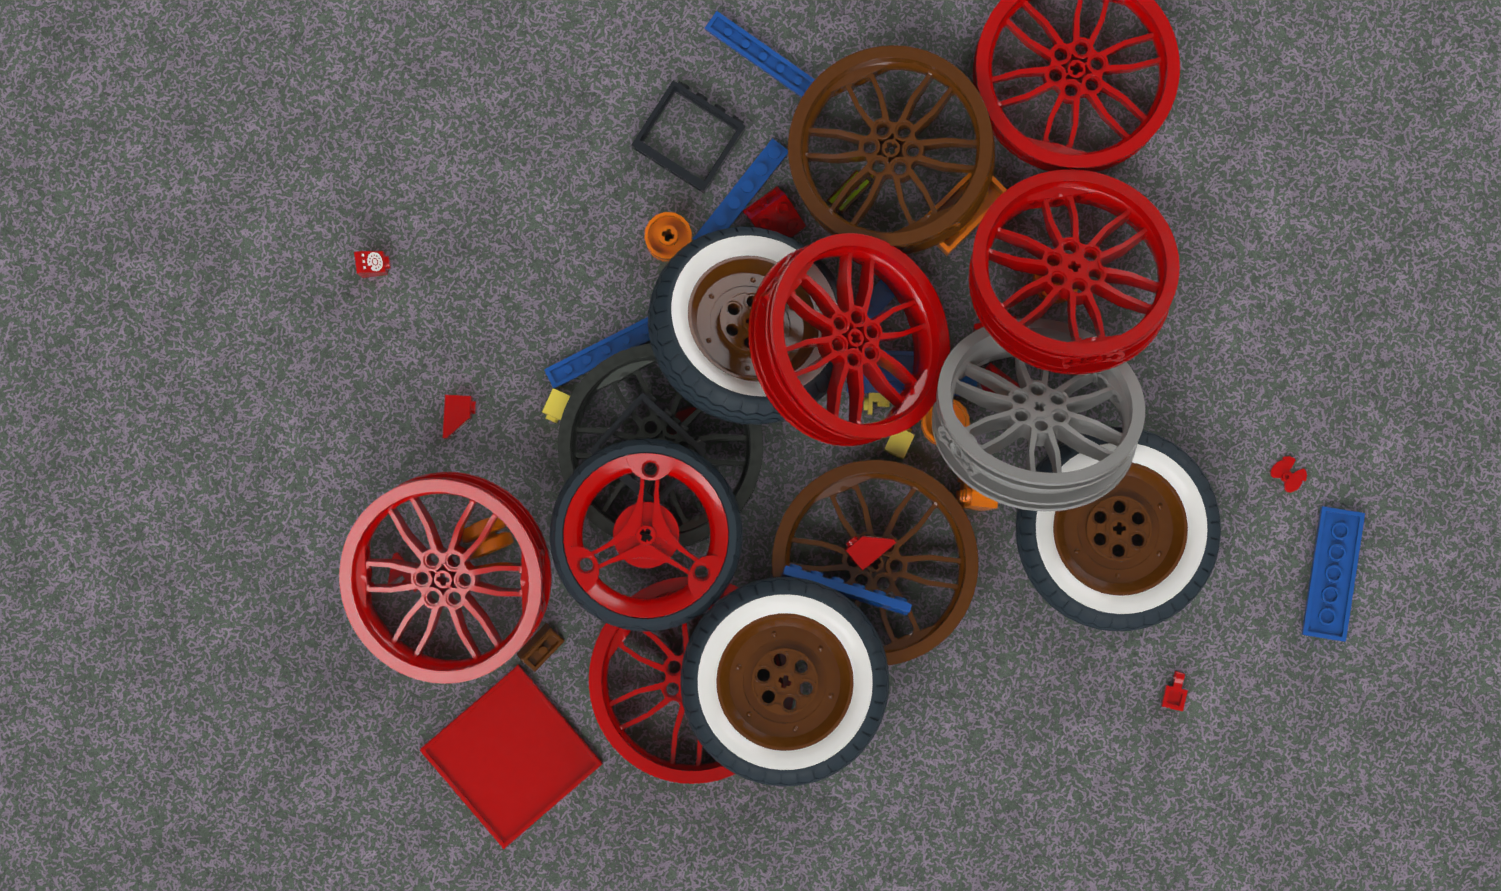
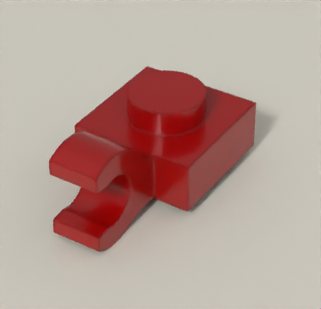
[1161,671,1188,711]

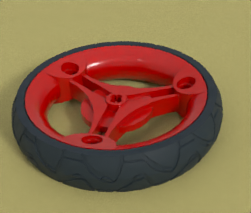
[550,439,743,631]

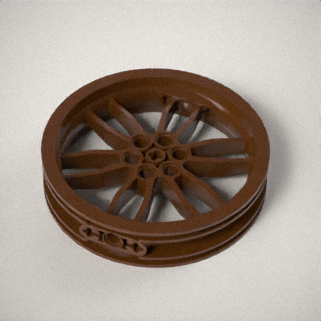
[788,45,995,254]
[772,460,978,665]

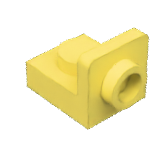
[863,393,890,415]

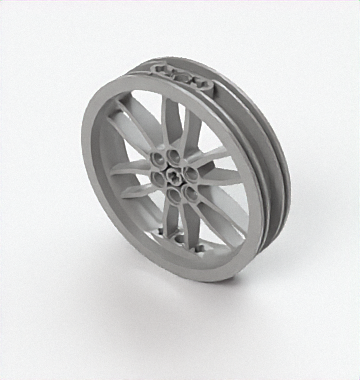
[932,318,1145,511]

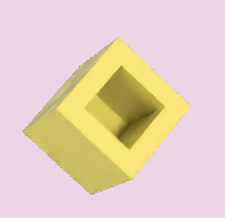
[542,389,570,424]
[883,428,915,459]

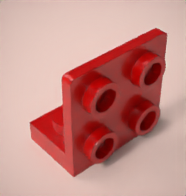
[743,186,806,238]

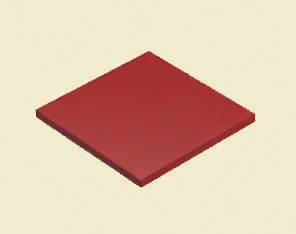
[420,665,603,849]

